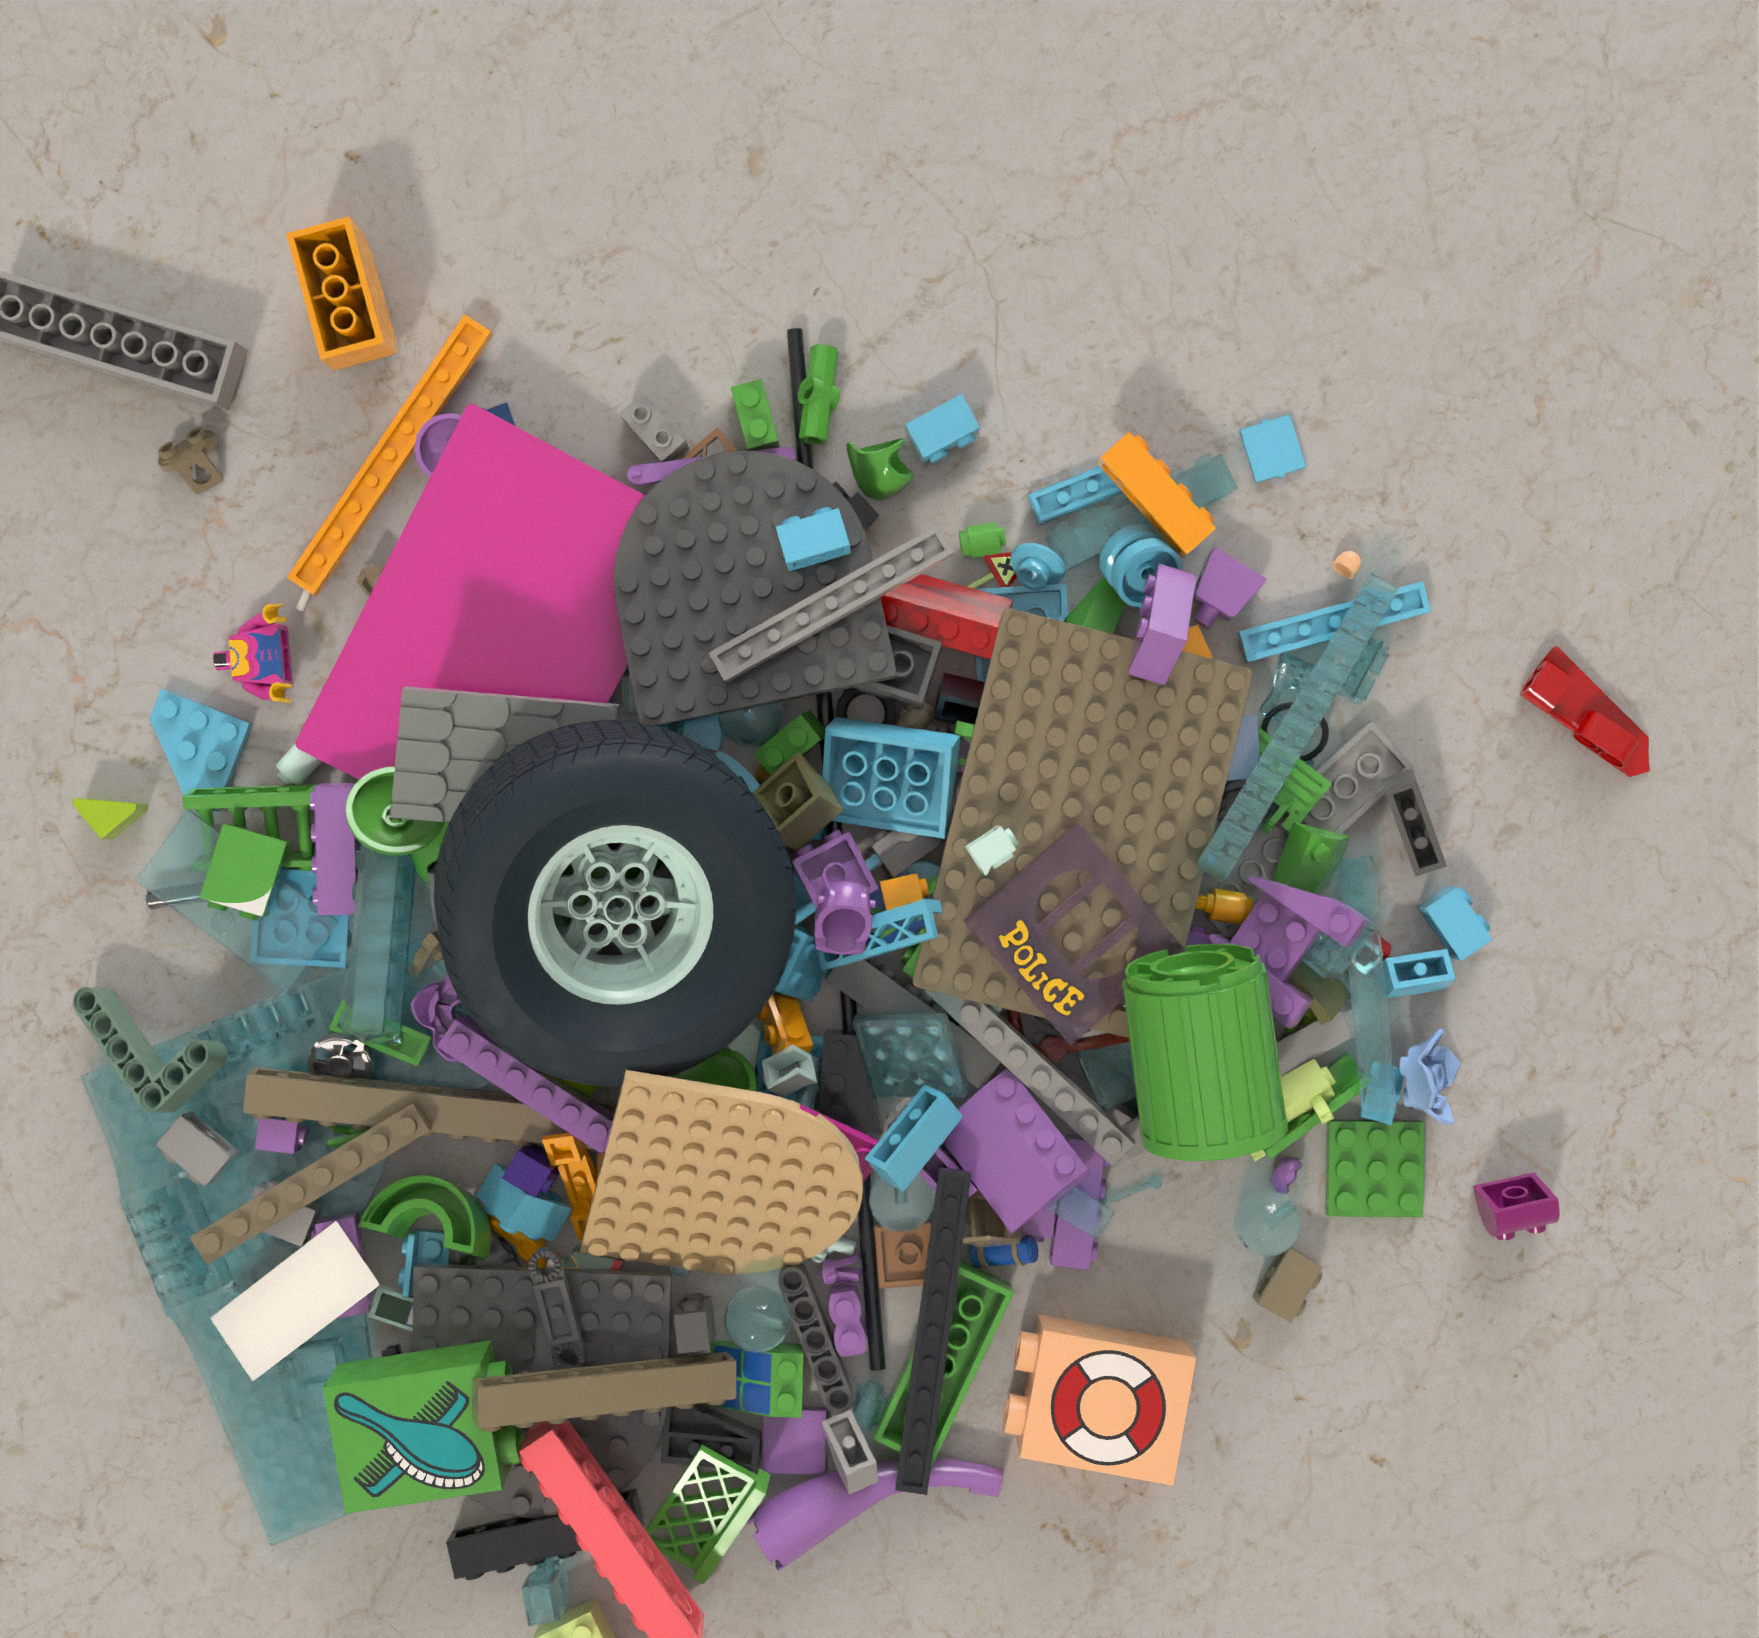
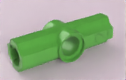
[798,344,840,445]

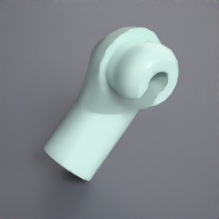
[810,1236,856,1263]

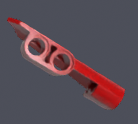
[1520,646,1650,777]

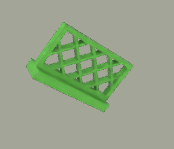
[645,1445,770,1584]

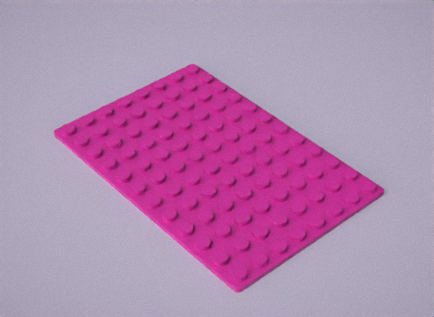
[295,404,645,780]

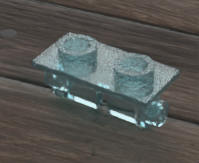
[1334,637,1390,705]

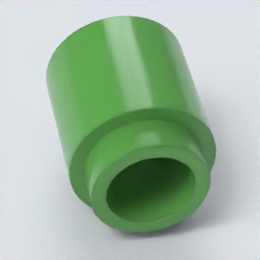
[958,522,1006,558]

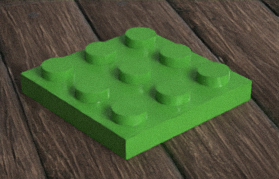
[1326,1120,1424,1217]

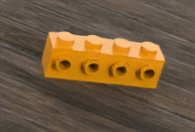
[1097,431,1216,559]

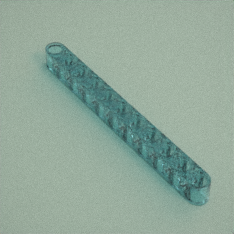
[1196,572,1400,883]

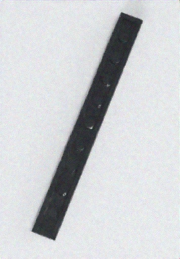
[895,1167,971,1495]

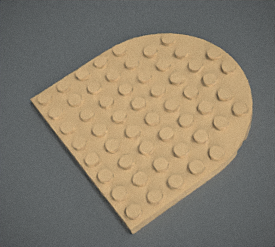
[580,1070,863,1275]

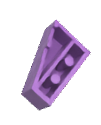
[1128,563,1196,685]

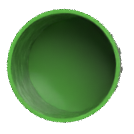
[1122,944,1288,1161]

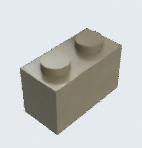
[1252,1242,1323,1323]

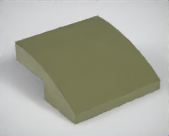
[1288,952,1352,1025]

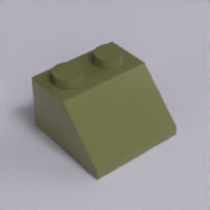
[752,752,843,851]

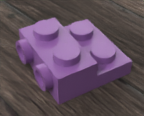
[791,830,879,910]

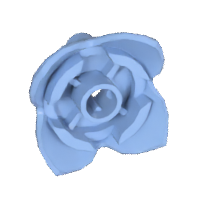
[1400,1029,1461,1125]

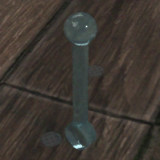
[1100,1175,1162,1209]

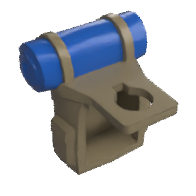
[963,1191,1038,1269]

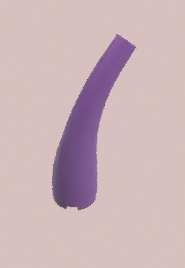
[747,1458,1003,1571]

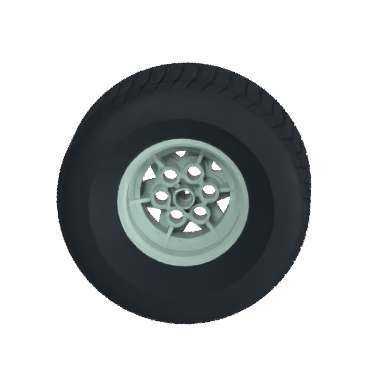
[434,720,796,1086]

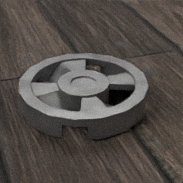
[307,1032,374,1079]

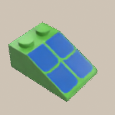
[708,1341,805,1418]

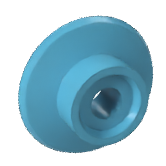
[1011,543,1065,590]

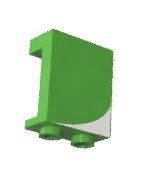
[199,823,292,921]

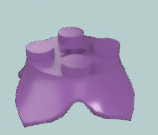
[410,973,476,1062]

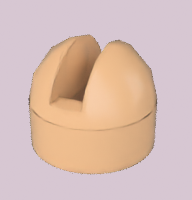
[1332,551,1361,579]

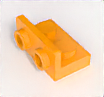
[757,994,813,1054]

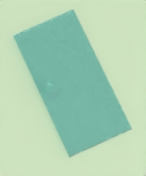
[135,810,340,992]

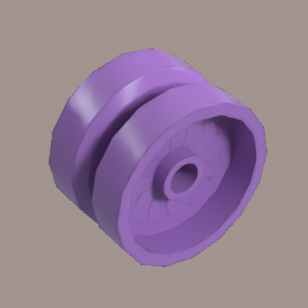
[414,413,462,477]

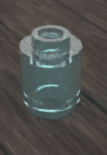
[850,1380,888,1432]

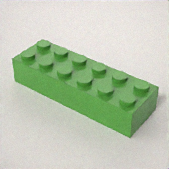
[874,1260,1014,1467]

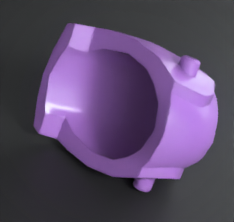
[815,881,876,954]

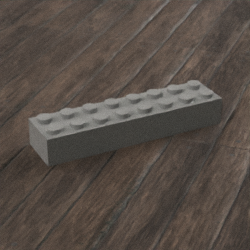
[0,271,247,410]

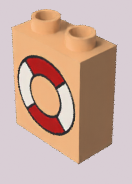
[1003,1314,1196,1485]

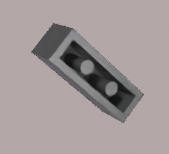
[1381,769,1447,877]

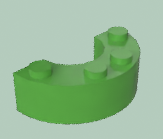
[358,1175,491,1259]

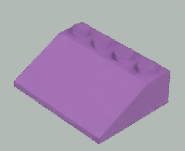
[943,1068,1089,1234]

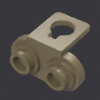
[158,427,223,494]

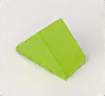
[72,798,148,839]

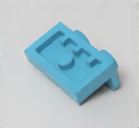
[398,1228,450,1298]

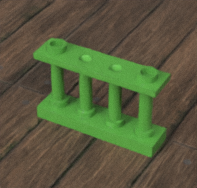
[182,784,319,874]

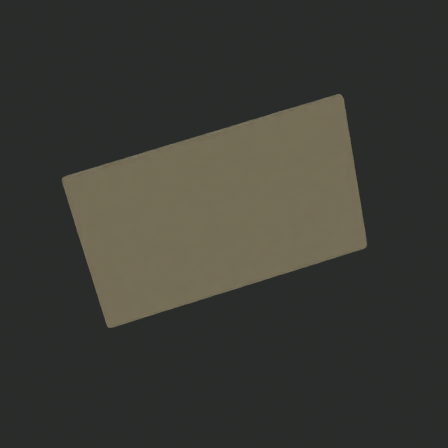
[912,608,1253,1038]

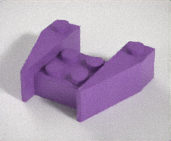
[1209,876,1370,1028]

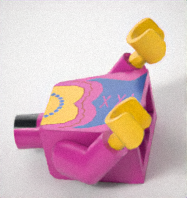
[213,604,293,703]

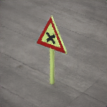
[967,552,1017,589]

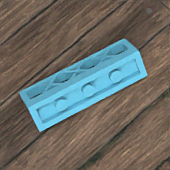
[814,899,943,971]

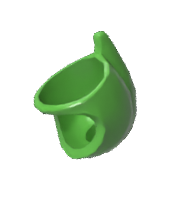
[846,439,914,500]

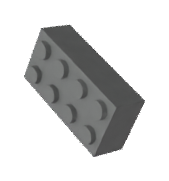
[850,625,942,710]

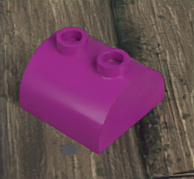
[1473,1172,1560,1240]

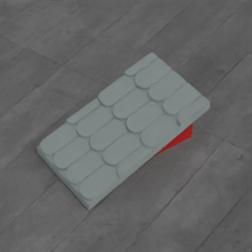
[390,686,620,822]

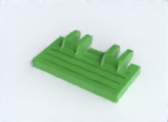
[1226,727,1332,835]

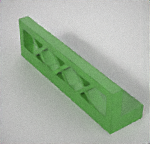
[1263,1052,1373,1159]

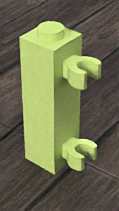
[1250,1059,1336,1161]

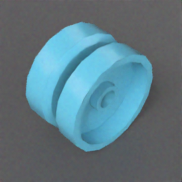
[1099,524,1182,608]

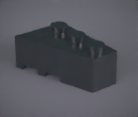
[819,1029,885,1135]
[661,1403,762,1472]

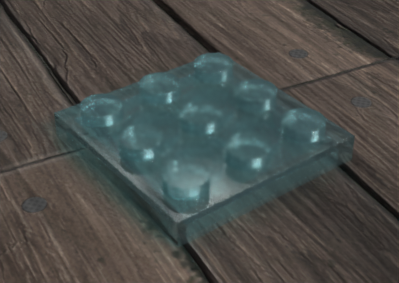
[853,1013,969,1097]

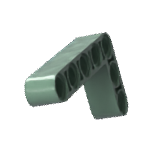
[73,987,228,1113]

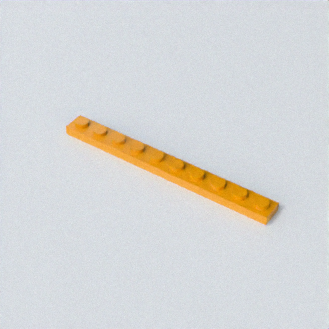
[287,314,493,597]

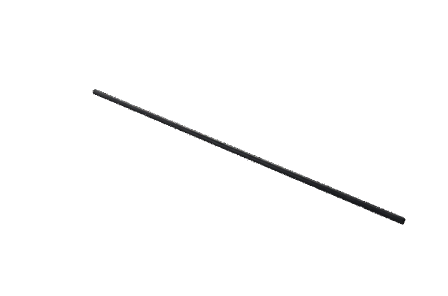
[787,328,886,1371]

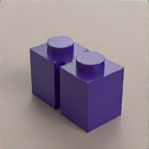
[502,1143,560,1198]

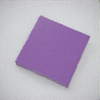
[762,1407,827,1474]

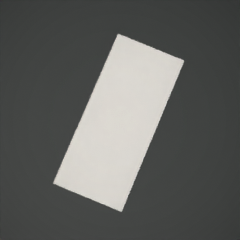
[210,1221,380,1381]

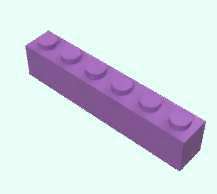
[436,1013,614,1154]

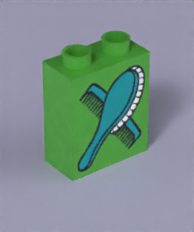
[322,1340,524,1514]

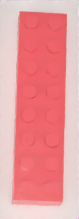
[519,1420,705,1638]

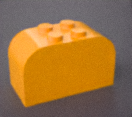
[286,216,398,371]

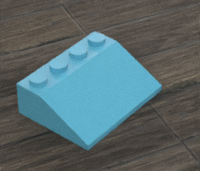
[822,717,961,839]

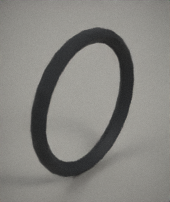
[1261,702,1329,762]

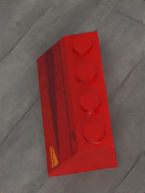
[881,574,1014,660]

